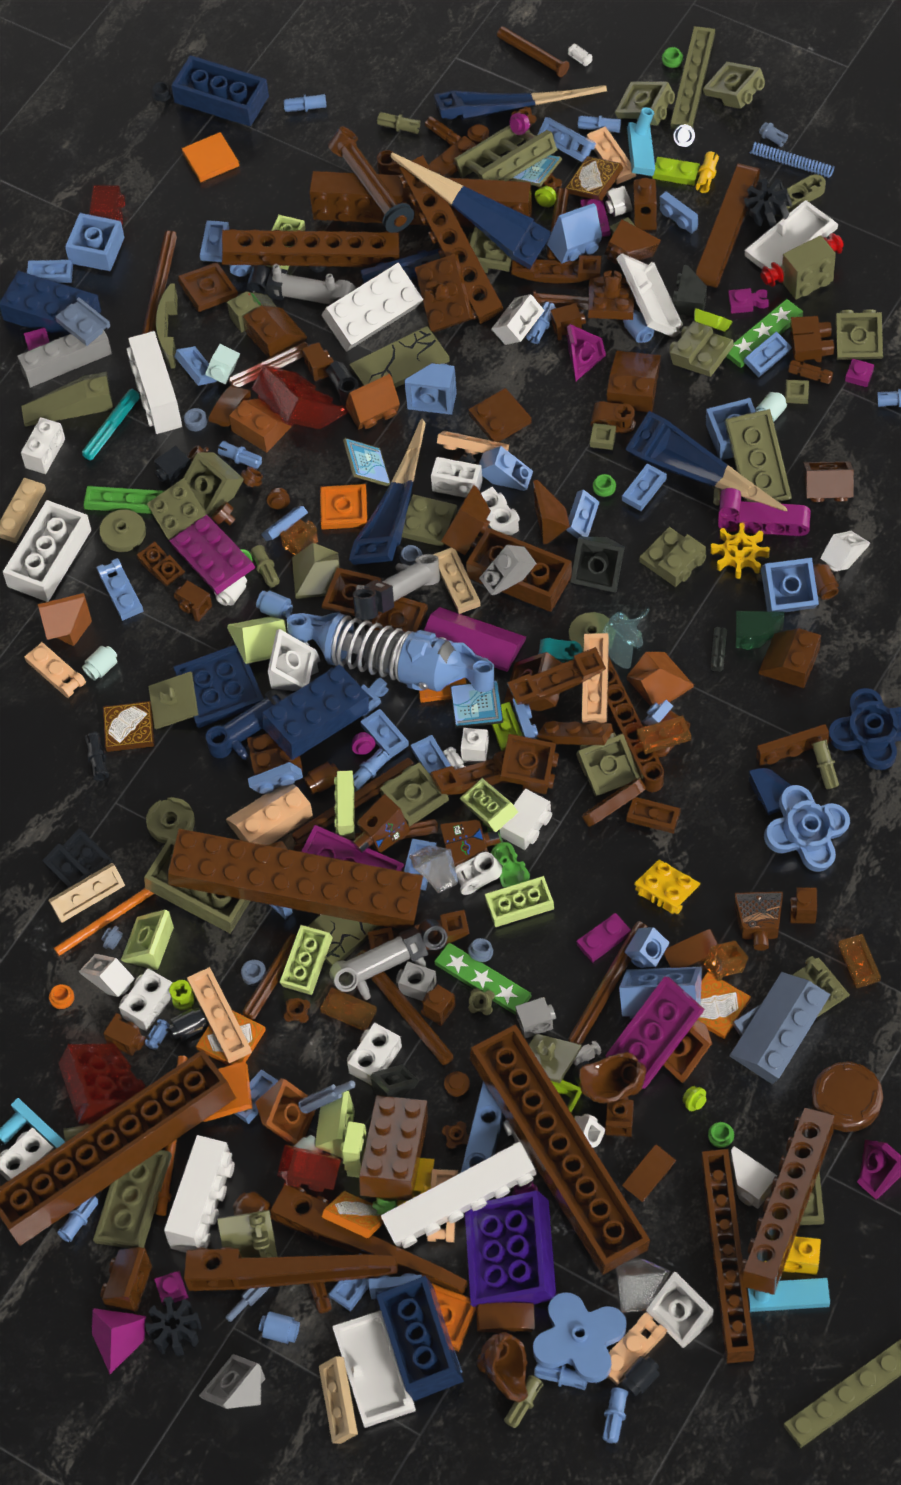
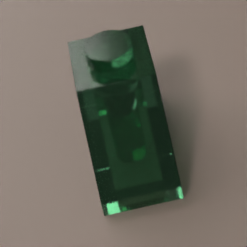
[736,611,784,650]

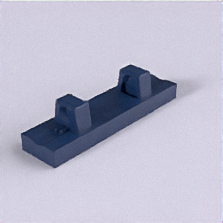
[360,248,441,284]

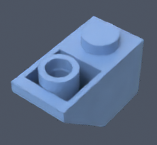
[479,446,533,491]

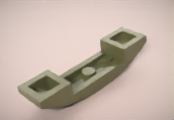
[156,283,178,369]

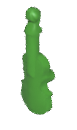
[483,822,530,888]

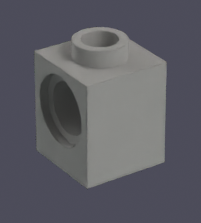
[396,961,437,1001]
[515,997,556,1038]

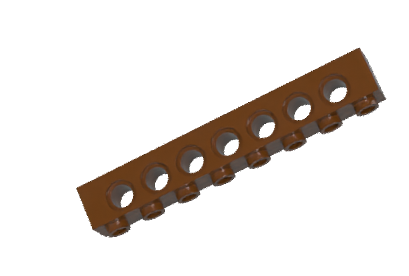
[398,155,504,324]
[222,229,399,267]
[740,1108,835,1295]
[701,1149,755,1363]

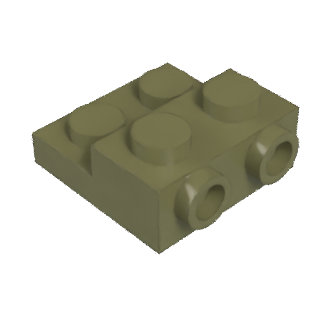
[703,62,765,109]
[615,82,675,125]
[463,226,512,273]
[835,309,883,360]
[669,321,734,377]
[640,527,706,587]
[576,733,641,797]
[380,762,449,827]

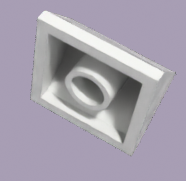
[268,629,316,691]
[646,1272,713,1348]

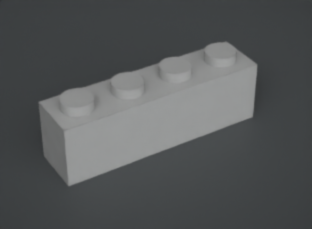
[17,330,112,388]

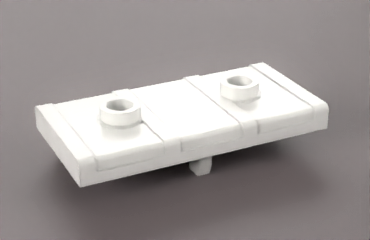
[745,200,838,269]
[616,254,683,337]
[332,1310,415,1427]

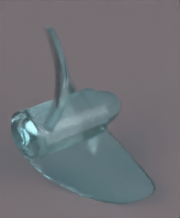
[603,607,649,669]

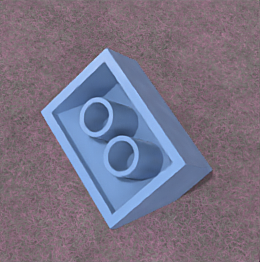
[619,967,702,1019]

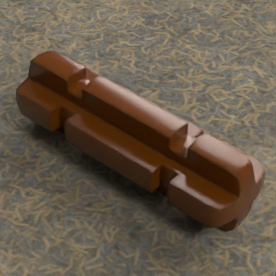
[425,116,461,145]
[789,360,833,384]
[309,1282,332,1314]

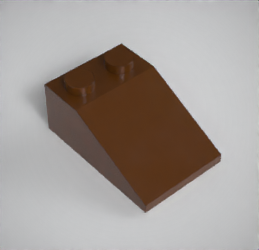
[607,351,661,412]

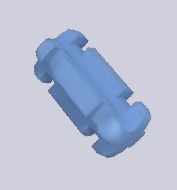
[145,1019,170,1050]

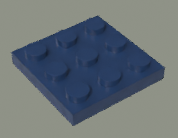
[174,645,264,728]

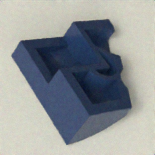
[749,768,792,815]

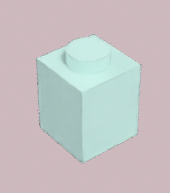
[205,344,240,384]

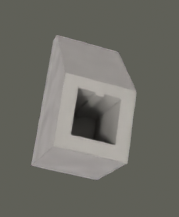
[479,545,537,595]

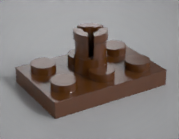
[415,254,474,332]
[588,271,634,320]

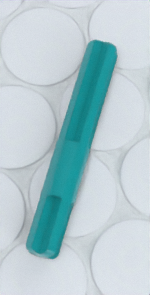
[82,389,139,460]

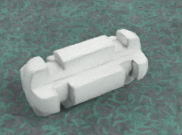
[568,44,592,66]
[443,747,466,770]
[573,1041,601,1066]

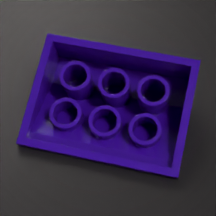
[465,1190,556,1307]

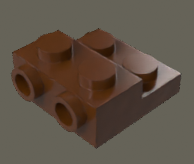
[247,734,303,776]
[500,734,559,794]

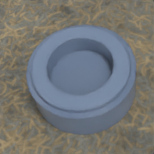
[184,408,207,431]
[241,960,266,986]

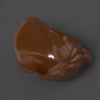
[579,1052,646,1103]
[476,1332,528,1403]

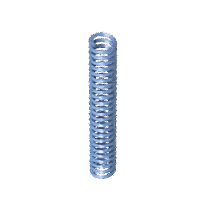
[750,142,834,178]

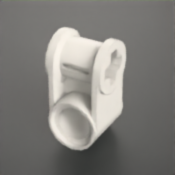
[452,852,502,895]

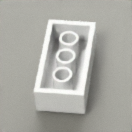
[322,263,423,352]
[126,331,182,434]
[3,500,91,602]
[164,1135,235,1253]

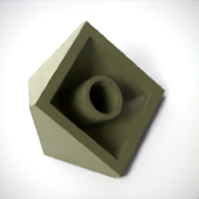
[292,543,340,599]

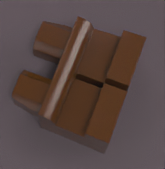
[790,316,834,364]

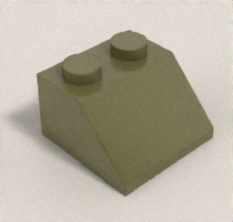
[184,452,244,517]

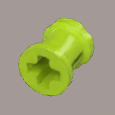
[169,980,195,1011]

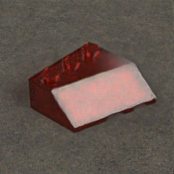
[252,365,348,429]
[59,1044,146,1124]

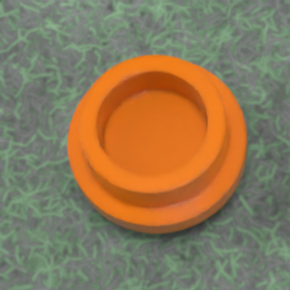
[49,984,74,1009]

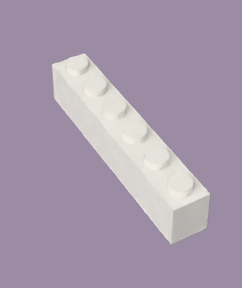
[381,1142,536,1248]

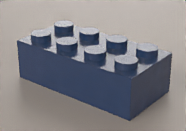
[171,55,269,127]
[0,271,101,338]
[262,664,369,760]
[376,1276,464,1401]

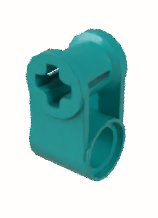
[538,638,582,663]

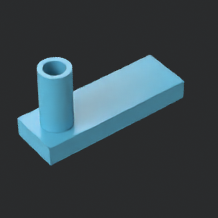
[627,107,655,176]
[0,1098,65,1149]
[748,1278,830,1312]

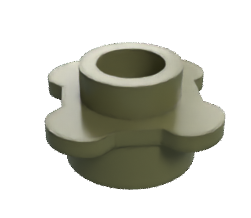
[469,988,495,1015]

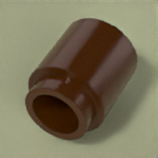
[813,563,839,600]
[303,762,339,795]

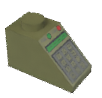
[227,292,276,333]

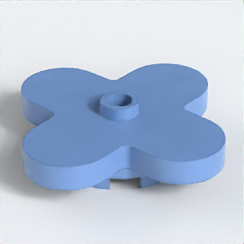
[764,785,850,872]
[533,1293,626,1383]

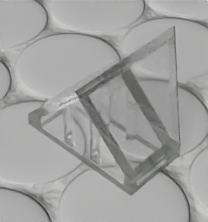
[409,845,458,893]
[616,1258,671,1312]

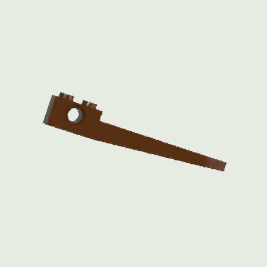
[270,1184,468,1295]
[184,1247,398,1291]

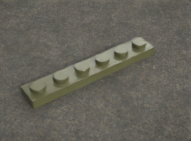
[671,26,715,129]
[784,1339,901,1448]

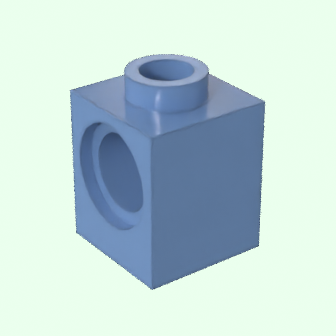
[625,927,670,968]

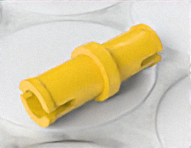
[696,152,719,193]

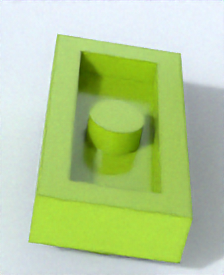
[653,157,700,186]
[491,702,522,751]

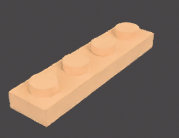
[582,633,609,723]
[187,967,252,1063]

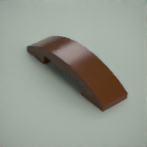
[512,255,601,283]
[507,647,606,705]
[430,750,505,795]
[368,910,470,950]

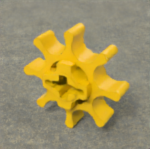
[711,523,770,579]

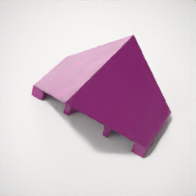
[567,324,606,381]
[857,1140,901,1199]
[92,1308,145,1374]

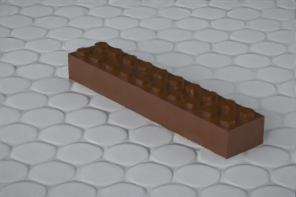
[310,171,532,228]
[168,829,423,930]
[470,1024,650,1275]
[0,1049,236,1246]

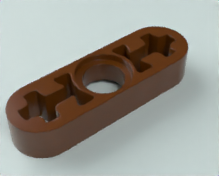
[581,777,646,827]

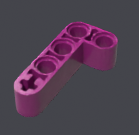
[718,488,811,536]

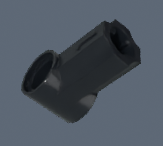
[326,361,359,406]

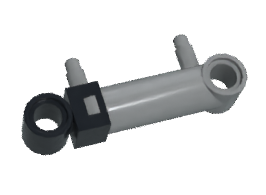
[246,264,356,305]
[353,554,440,620]
[329,919,448,1000]

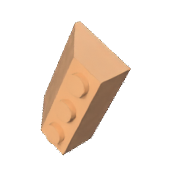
[226,784,313,845]

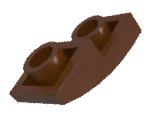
[209,385,251,427]
[137,542,185,587]
[664,929,722,968]
[622,1144,677,1202]
[477,1302,535,1333]

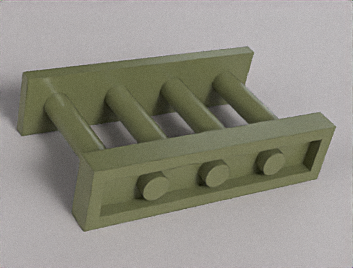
[454,125,557,181]

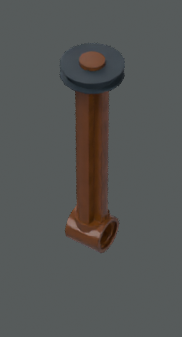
[328,126,414,233]

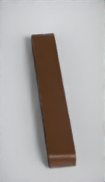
[696,163,760,288]
[607,656,664,792]

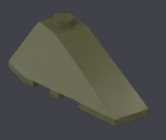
[21,372,113,427]

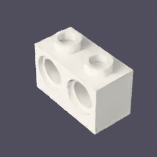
[492,294,544,345]
[21,417,65,474]
[431,457,482,497]
[481,487,520,536]
[119,969,172,1032]
[347,1023,402,1085]
[0,1127,54,1181]

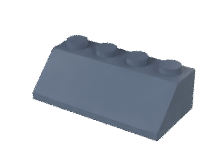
[729,972,830,1084]

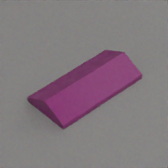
[424,607,526,672]

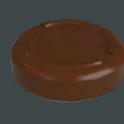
[811,1062,883,1132]

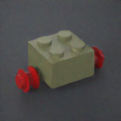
[761,233,844,299]

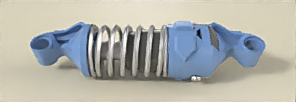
[287,612,494,692]

